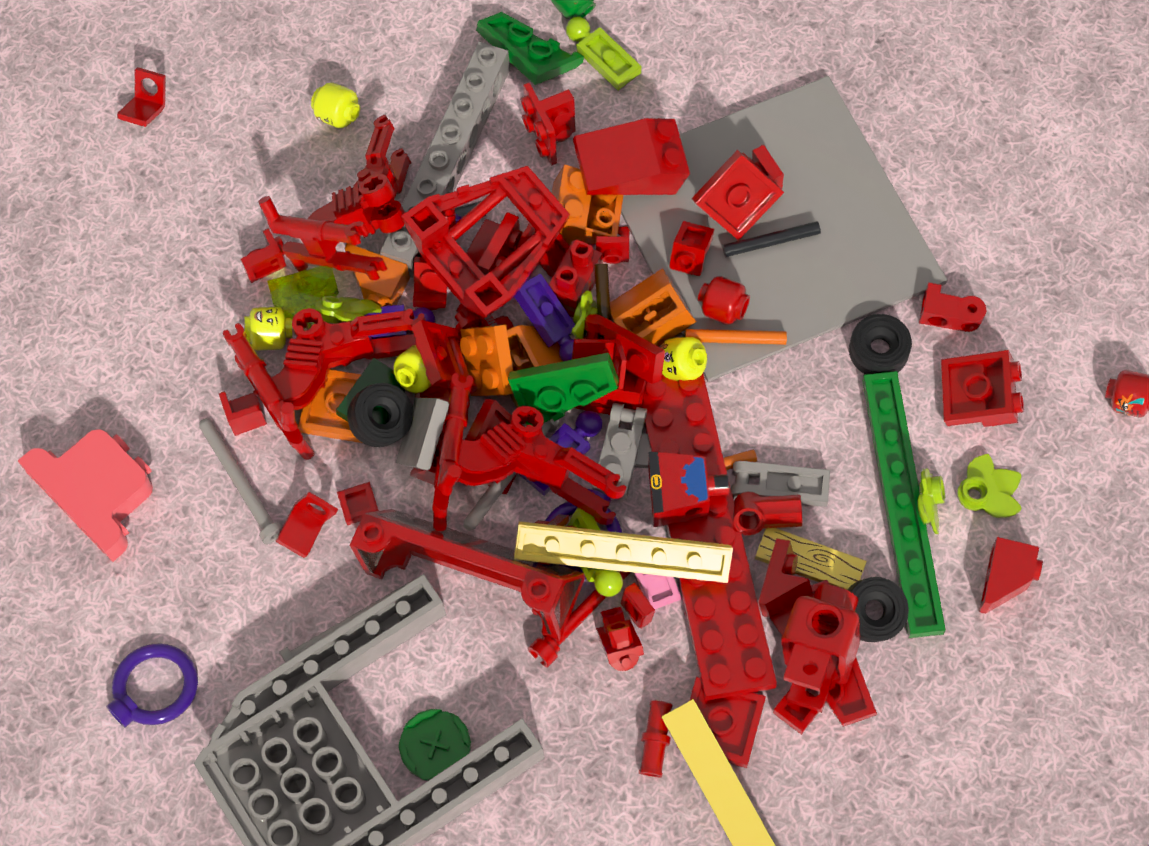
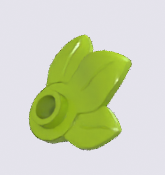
[572,290,597,339]
[315,296,382,323]
[957,454,1022,518]
[918,468,945,534]

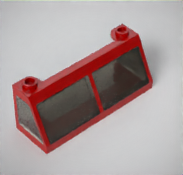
[350,509,585,642]

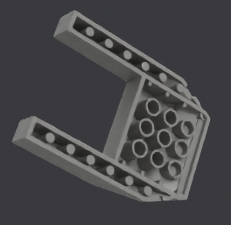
[194,574,544,846]

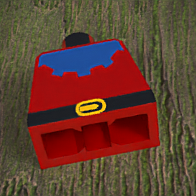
[648,452,729,527]

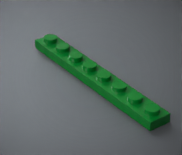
[862,371,946,638]

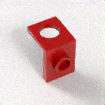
[117,67,166,127]
[596,227,630,264]
[572,339,627,390]
[276,492,338,558]

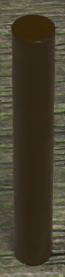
[594,264,611,339]

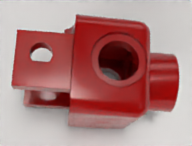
[781,584,860,713]

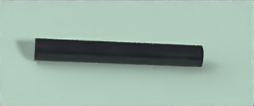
[722,221,821,257]

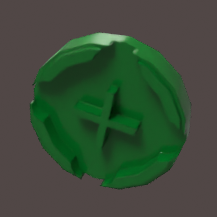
[399,709,471,781]

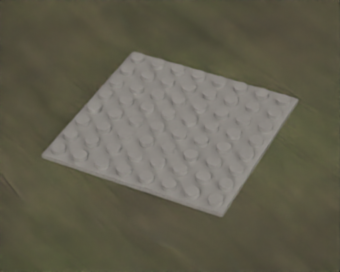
[621,76,948,382]

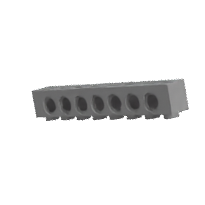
[380,42,510,278]

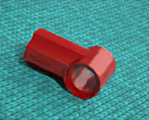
[733,491,802,536]

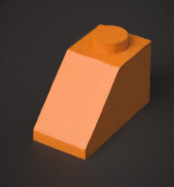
[344,243,410,307]

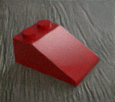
[573,118,690,195]

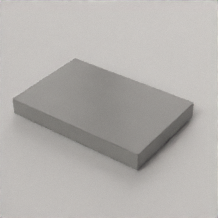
[395,398,449,470]

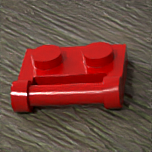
[411,320,478,395]

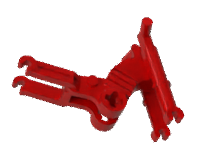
[258,115,412,281]
[223,308,426,460]
[432,373,626,531]

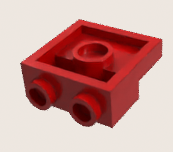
[941,350,1024,427]

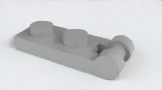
[593,402,647,500]
[731,461,830,507]

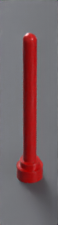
[528,571,631,668]

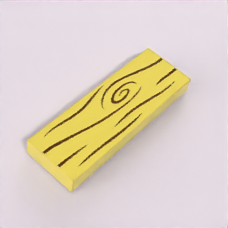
[755,528,867,590]

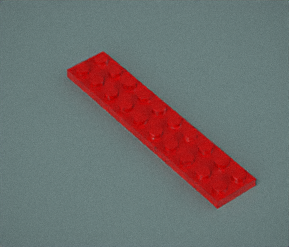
[642,374,777,701]

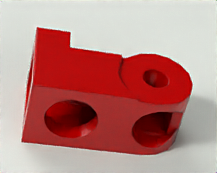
[919,282,987,332]

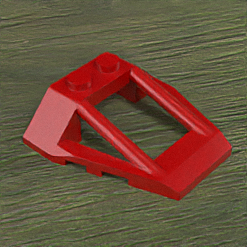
[401,166,570,318]

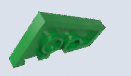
[476,12,584,85]
[508,353,619,426]

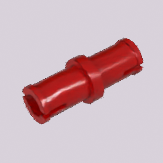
[639,700,673,778]

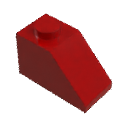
[979,537,1043,614]

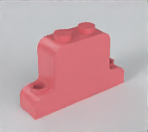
[18,429,153,562]

